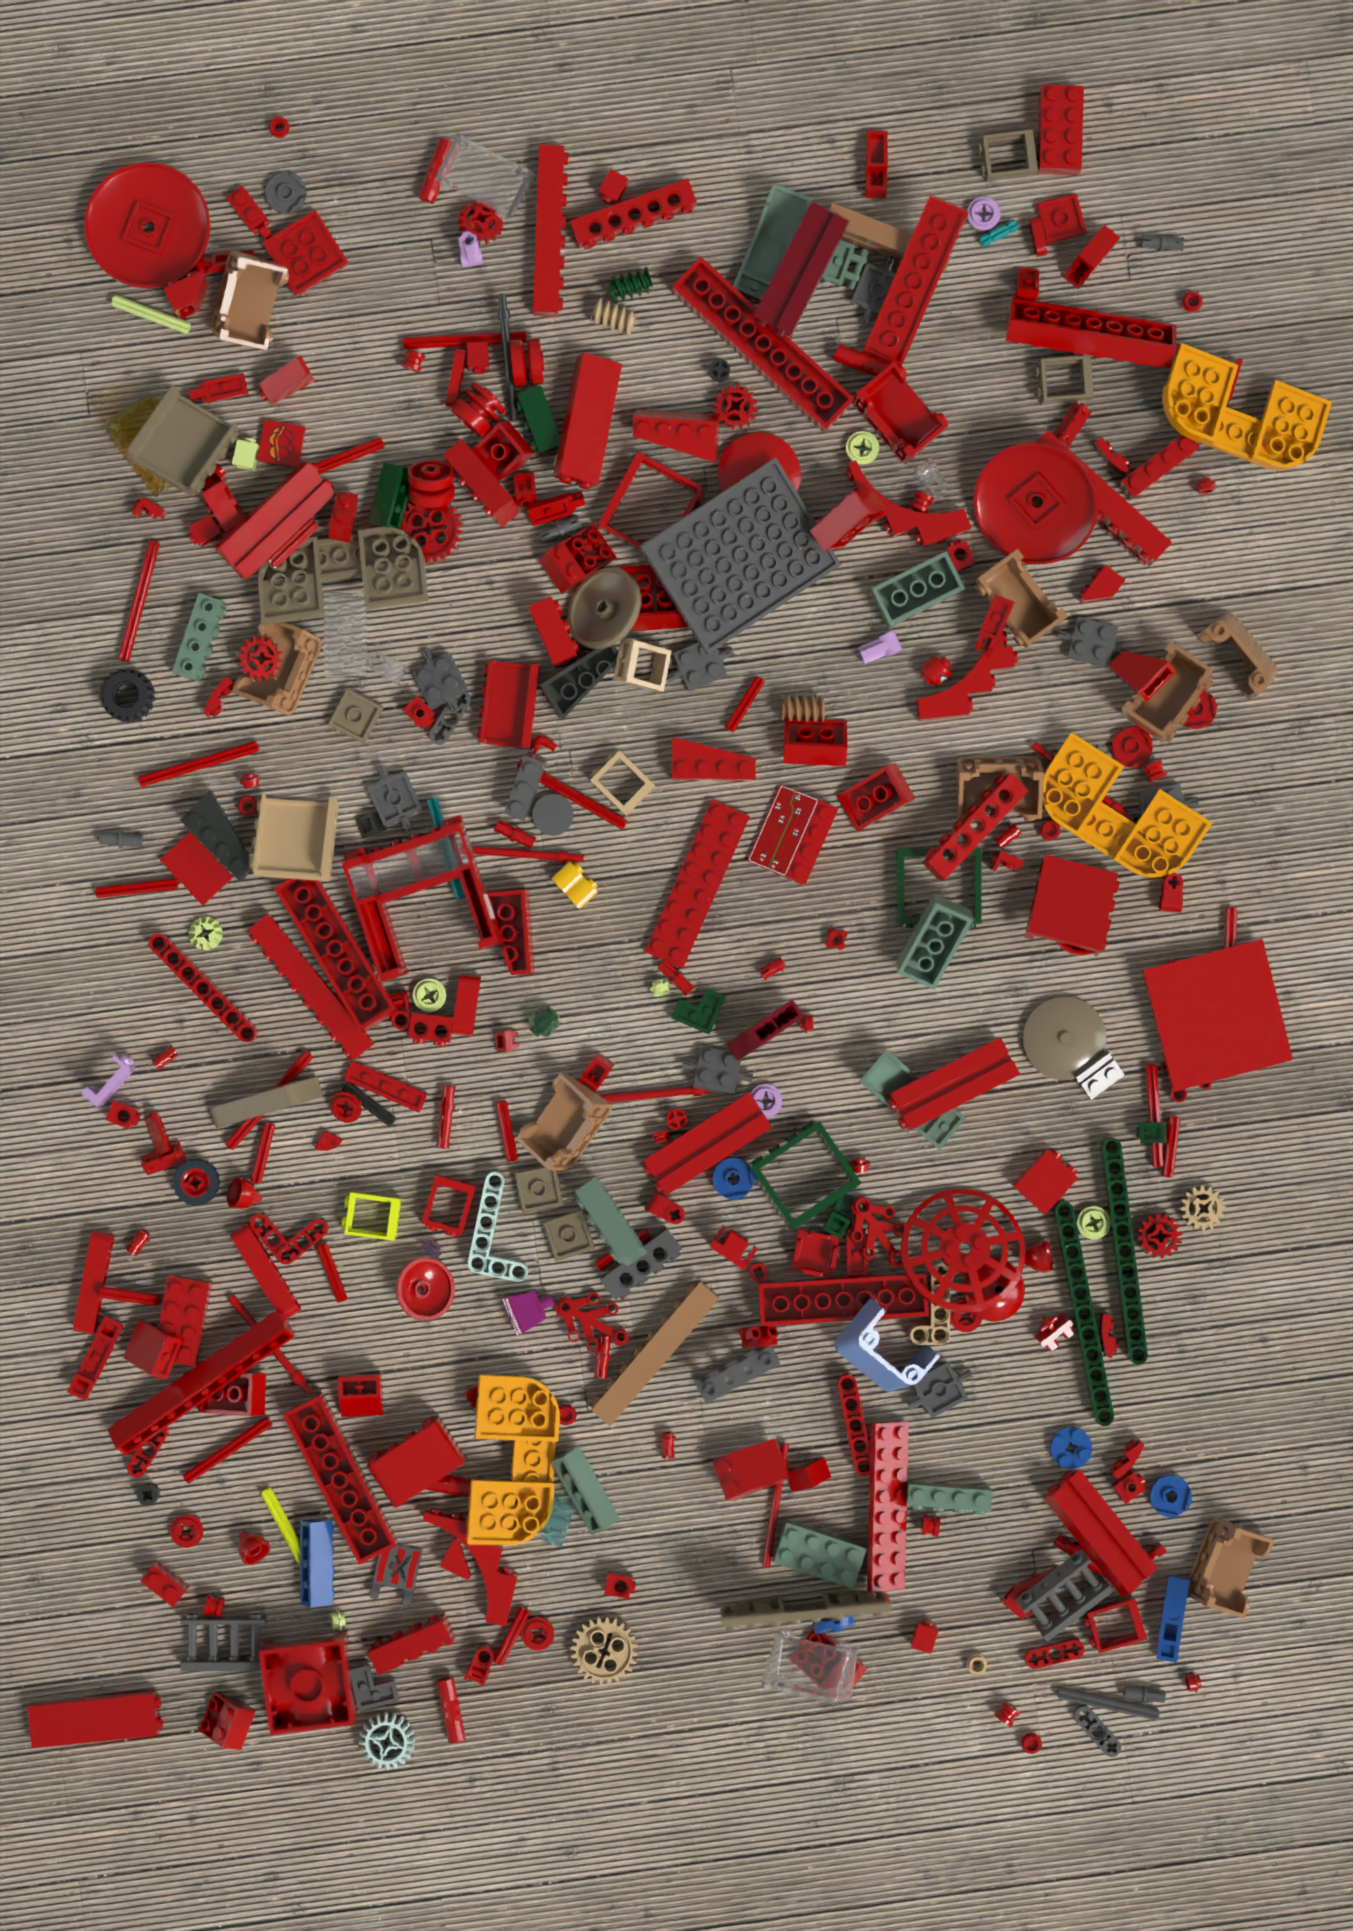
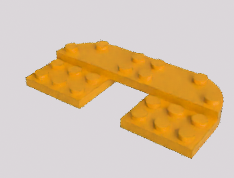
[1162,343,1332,471]
[1043,732,1213,877]
[466,1374,560,1545]

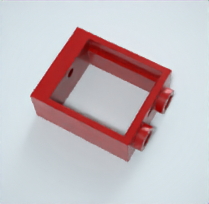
[421,1174,477,1237]
[1083,1595,1147,1654]

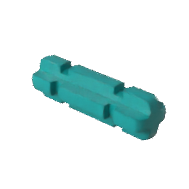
[979,219,1018,247]

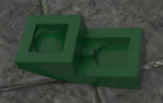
[823,1194,860,1239]

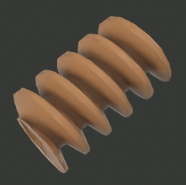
[782,694,825,722]

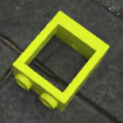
[342,1191,402,1241]

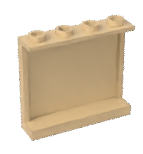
[250,792,339,881]

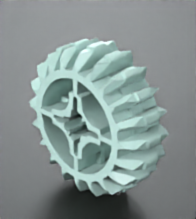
[358,1712,416,1770]

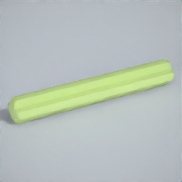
[111,295,191,334]

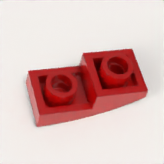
[1093,437,1130,476]
[204,676,234,718]
[1099,1312,1118,1358]
[1110,1439,1144,1480]

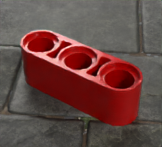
[452,974,481,1036]

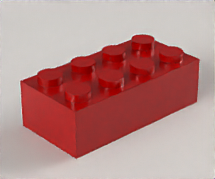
[1037,84,1084,175]
[158,1274,213,1367]

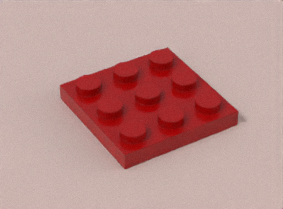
[262,210,349,297]

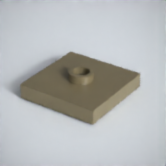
[327,688,384,744]
[514,1167,564,1214]
[543,1209,596,1262]

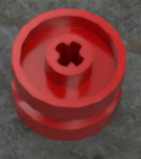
[510,337,545,387]
[408,460,455,508]

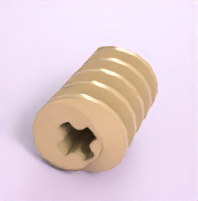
[591,297,637,336]

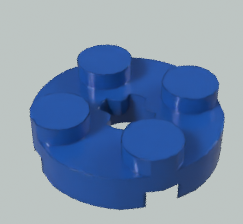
[713,1157,754,1200]
[1050,1426,1092,1469]
[1149,1474,1192,1518]
[813,1615,855,1634]

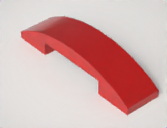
[67,1316,124,1401]

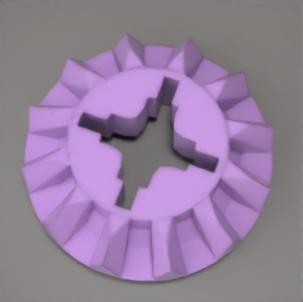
[967,197,1000,231]
[751,1084,782,1117]

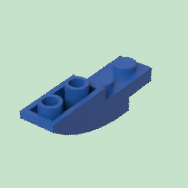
[1156,1575,1190,1663]

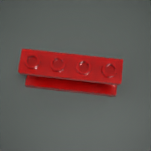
[476,659,540,749]

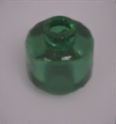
[529,1006,560,1037]

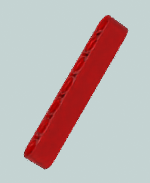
[149,934,258,1042]

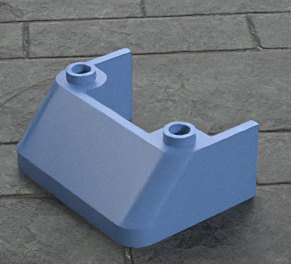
[834,1298,940,1392]

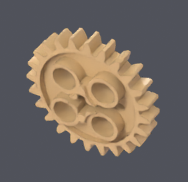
[570,1615,638,1685]

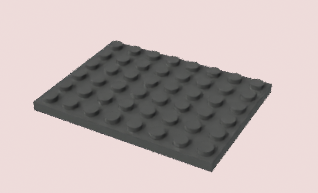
[639,458,841,655]

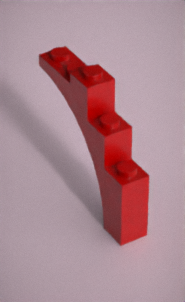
[845,460,972,548]
[916,631,1018,721]
[423,1508,518,1627]

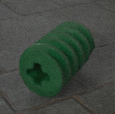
[607,266,653,303]

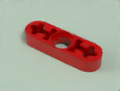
[445,347,467,408]
[127,1427,169,1478]
[1024,1638,1085,1669]

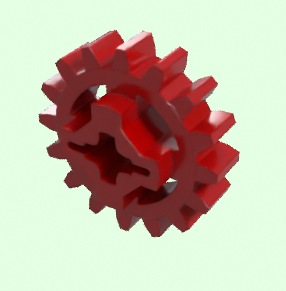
[458,200,504,245]
[713,384,758,431]
[236,635,283,681]
[1136,1213,1183,1259]

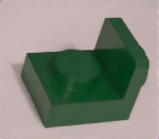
[1136,1122,1167,1144]

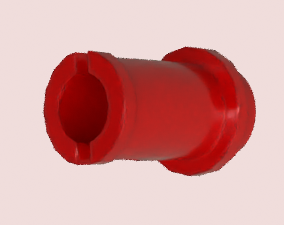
[994,824,1021,849]
[759,957,786,980]
[151,1045,179,1070]
[126,1228,151,1256]
[659,1431,676,1459]

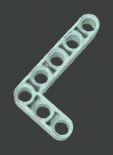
[468,1171,528,1282]

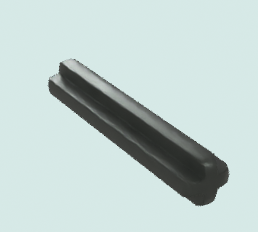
[342,1082,396,1126]

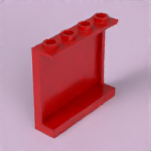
[1024,854,1120,957]

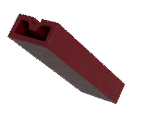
[753,201,849,338]

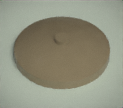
[567,567,641,649]
[1022,997,1106,1080]

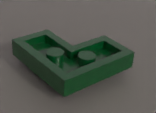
[671,988,726,1035]

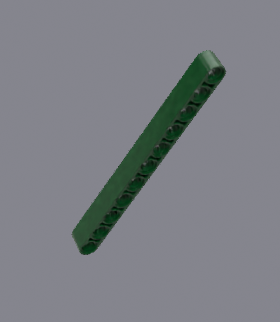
[1100,1137,1148,1365]
[1053,1200,1114,1426]

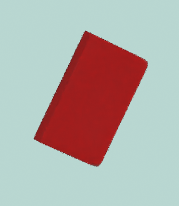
[145,1111,173,1158]

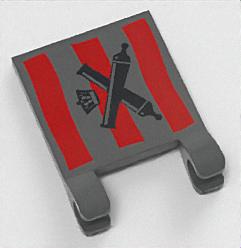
[370,1545,423,1606]

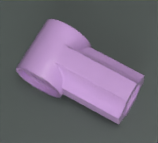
[458,231,483,268]
[858,631,902,665]

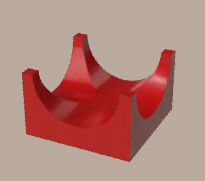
[259,1630,358,1735]

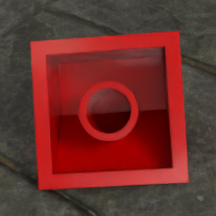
[472,421,535,481]

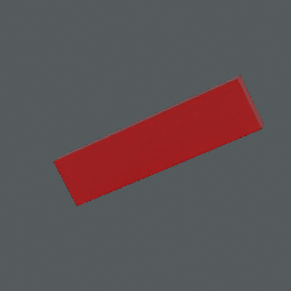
[343,1060,428,1113]

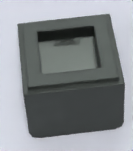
[356,811,387,838]

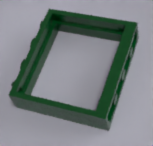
[896,848,982,928]
[749,1121,862,1231]

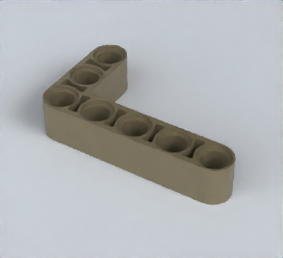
[210,1076,323,1128]

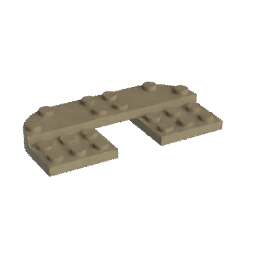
[258,527,429,625]
[720,1590,892,1630]

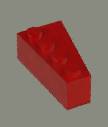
[633,409,720,462]
[443,439,521,528]
[672,737,756,781]
[487,889,535,975]
[367,1613,456,1675]

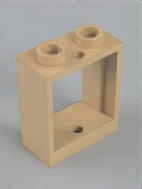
[613,639,671,692]
[590,750,655,816]

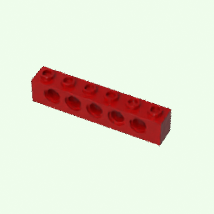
[570,178,697,249]
[922,773,1029,881]

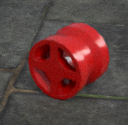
[401,349,426,373]
[908,491,934,513]
[1142,759,1167,782]
[666,1108,687,1130]
[920,1514,940,1537]
[204,1594,225,1618]
[994,1700,1020,1727]

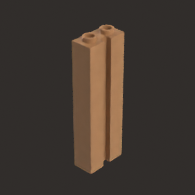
[829,203,951,273]

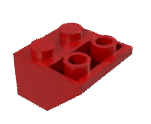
[164,271,209,319]
[338,1373,384,1417]
[199,1691,256,1750]

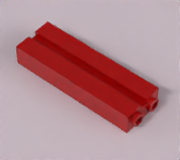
[553,352,622,490]
[213,462,336,580]
[887,1037,1020,1132]
[643,1091,772,1196]
[1043,1469,1158,1596]
[27,1689,163,1749]

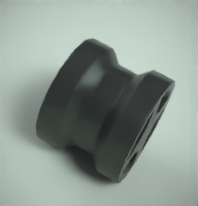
[709,359,730,383]
[137,1483,160,1506]

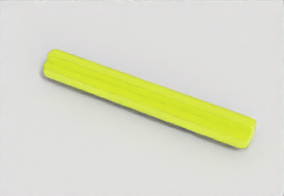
[261,1488,300,1565]

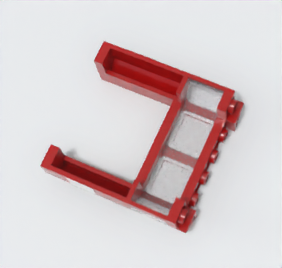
[341,814,502,982]

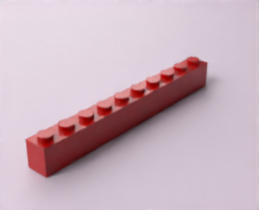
[107,1310,296,1456]

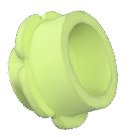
[650,979,670,997]
[330,1610,345,1631]

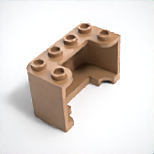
[1122,641,1213,743]

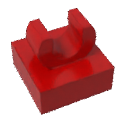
[494,1030,520,1053]

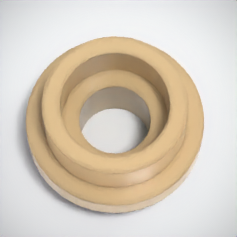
[966,1653,987,1675]

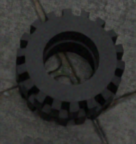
[99,668,156,723]

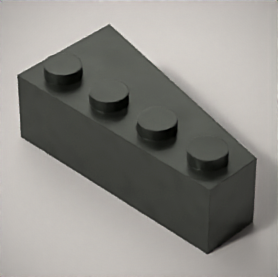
[539,645,618,720]
[180,791,253,881]

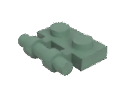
[822,240,869,291]

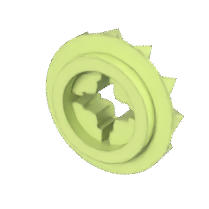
[846,431,879,465]
[189,917,223,950]
[413,978,446,1012]
[1077,1206,1111,1240]

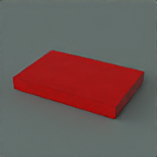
[160,831,234,906]

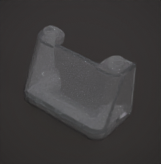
[435,132,536,220]
[761,1629,858,1703]

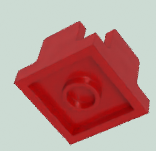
[709,1224,758,1270]
[790,1228,839,1278]

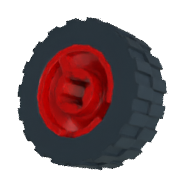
[172,1159,221,1206]

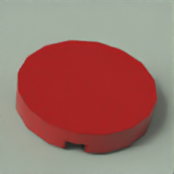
[1182,690,1217,730]
[1111,726,1153,768]

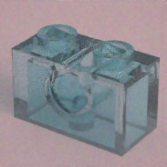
[542,1497,575,1548]

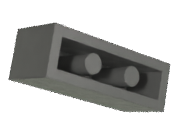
[504,751,548,821]

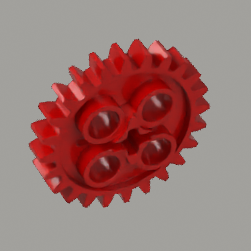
[400,503,464,564]

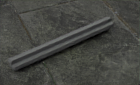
[1057,1687,1160,1720]

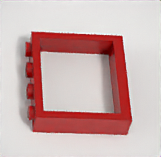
[598,452,705,552]

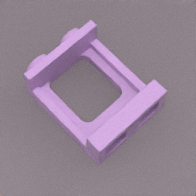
[81,1054,137,1107]

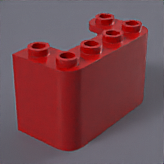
[367,1416,467,1509]

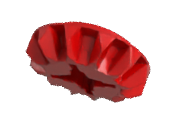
[330,1091,363,1123]
[950,1299,982,1332]
[170,1514,204,1548]
[521,1616,555,1651]

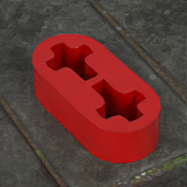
[1029,216,1047,257]

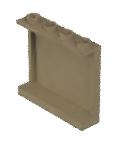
[126,385,239,497]

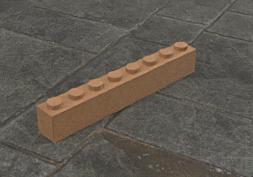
[591,1280,719,1427]

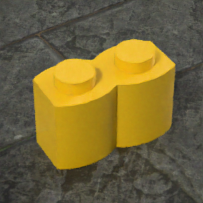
[551,862,598,909]

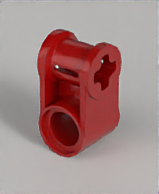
[1159,873,1183,913]
[388,989,411,1030]
[644,1191,685,1225]
[464,1643,495,1687]

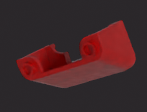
[853,362,949,464]

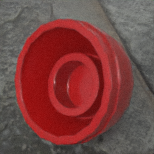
[227,1177,262,1209]
[1024,1241,1053,1273]
[238,1530,271,1565]

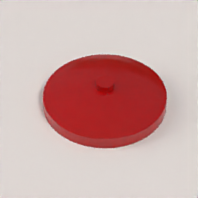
[717,432,801,493]

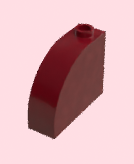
[726,999,804,1061]

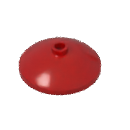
[396,1257,455,1321]
[963,1259,1025,1322]

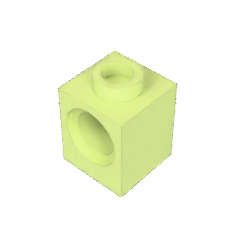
[232,438,260,472]

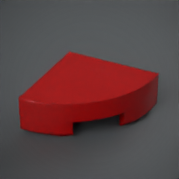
[314,1130,343,1151]
[1146,1542,1167,1561]

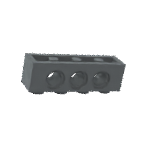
[600,1228,682,1300]

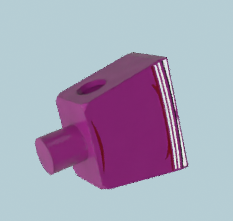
[502,1290,555,1336]

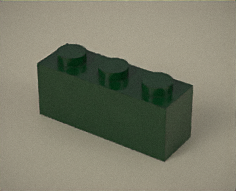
[515,385,561,456]
[368,463,410,529]

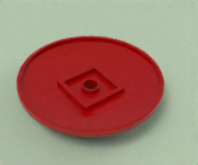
[84,162,211,289]
[973,442,1099,565]

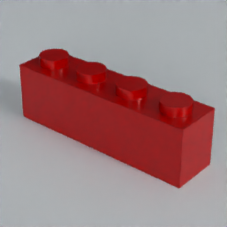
[1118,435,1200,501]

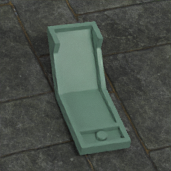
[733,183,812,302]
[859,1049,966,1150]

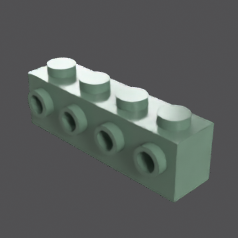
[172,593,227,682]
[551,1446,620,1535]
[906,1481,993,1515]

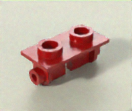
[1053,401,1092,447]
[140,1142,187,1176]

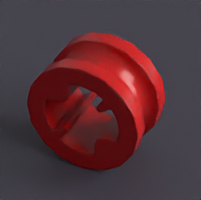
[650,1129,671,1144]
[749,1263,768,1282]

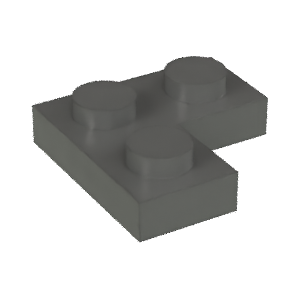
[349,1664,400,1711]

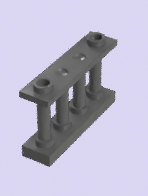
[696,1345,781,1404]
[1015,1549,1113,1642]
[180,1613,267,1671]

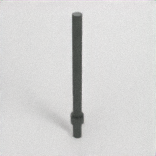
[497,293,518,421]

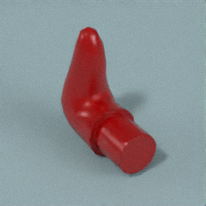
[531,735,558,754]

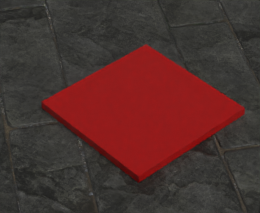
[1142,939,1293,1092]

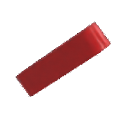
[230,1223,302,1319]
[73,1230,114,1335]
[837,1373,870,1476]

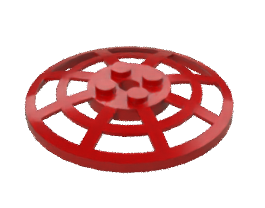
[900,1189,1025,1313]

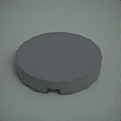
[265,172,307,215]
[532,794,574,836]

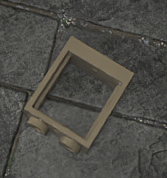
[978,129,1038,182]
[1035,355,1094,404]

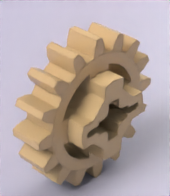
[1179,1185,1226,1231]

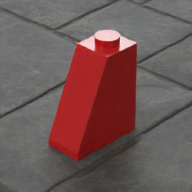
[1063,224,1120,290]
[259,355,315,406]
[1109,651,1177,702]

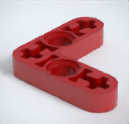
[250,1213,329,1265]

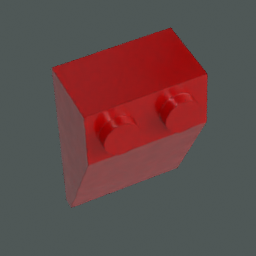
[837,763,916,832]
[198,1372,266,1416]
[712,1438,790,1501]

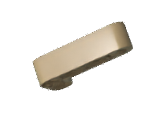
[908,1261,950,1345]

